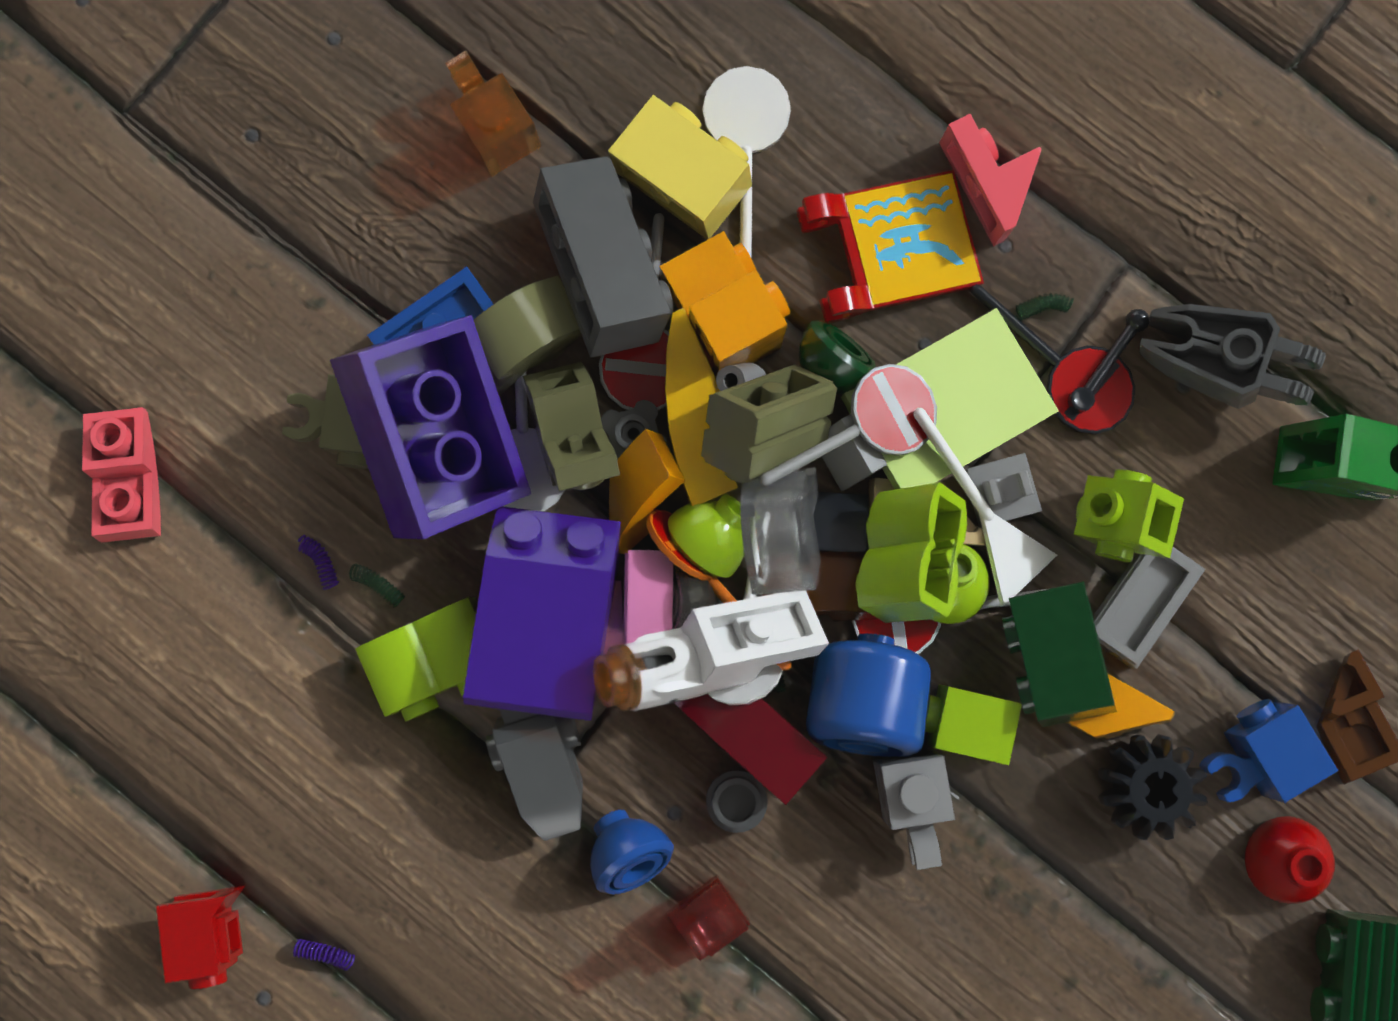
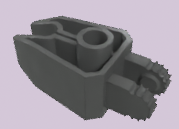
[1139,304,1326,409]
[486,709,583,841]

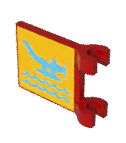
[796,170,984,323]

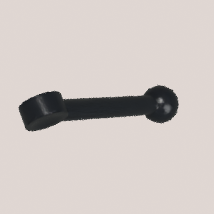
[1068,309,1150,413]

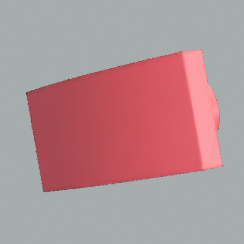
[82,407,161,543]

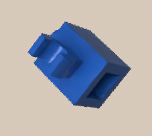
[1199,699,1338,803]

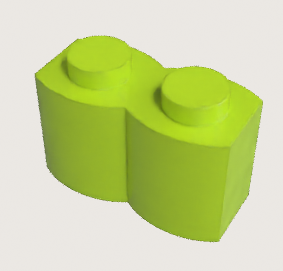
[856,482,967,623]
[355,597,478,722]

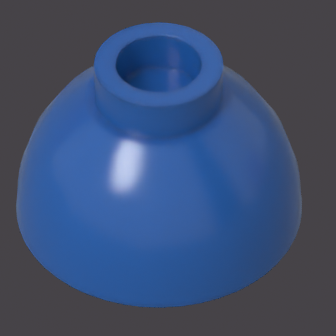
[590,810,674,894]

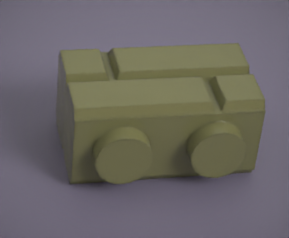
[701,364,837,483]

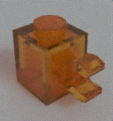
[445,51,542,177]

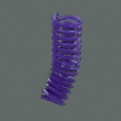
[297,535,339,590]
[293,939,355,971]

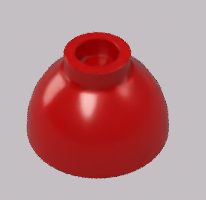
[1245,816,1335,904]

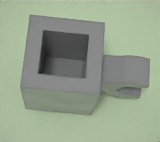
[873,750,955,870]

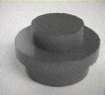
[706,770,768,833]

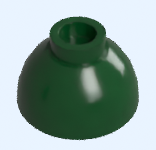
[799,320,876,394]

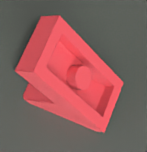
[939,113,1042,247]

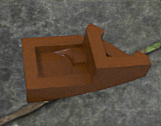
[1316,649,1398,784]

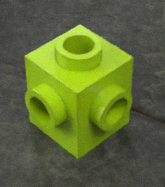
[1074,469,1184,562]

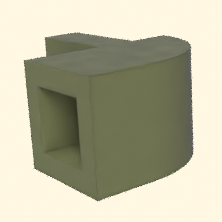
[474,276,582,397]
[523,361,620,491]

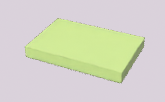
[841,308,1059,490]

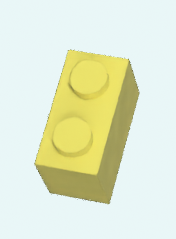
[608,95,752,240]

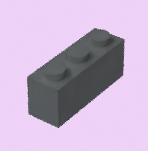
[533,156,673,358]

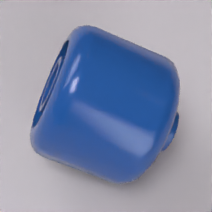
[806,633,931,757]

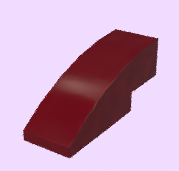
[673,694,827,805]

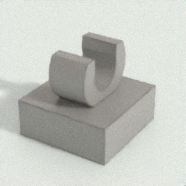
[965,453,1042,528]

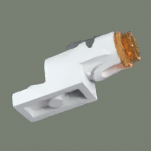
[593,588,829,711]

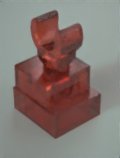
[668,874,750,961]

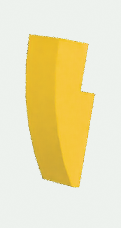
[665,308,738,506]

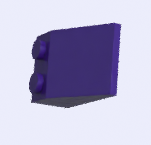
[463,506,621,721]

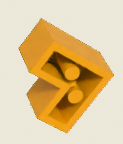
[659,231,790,377]

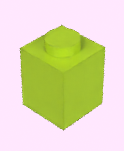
[925,684,1022,765]

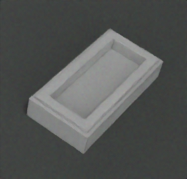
[1093,547,1205,669]

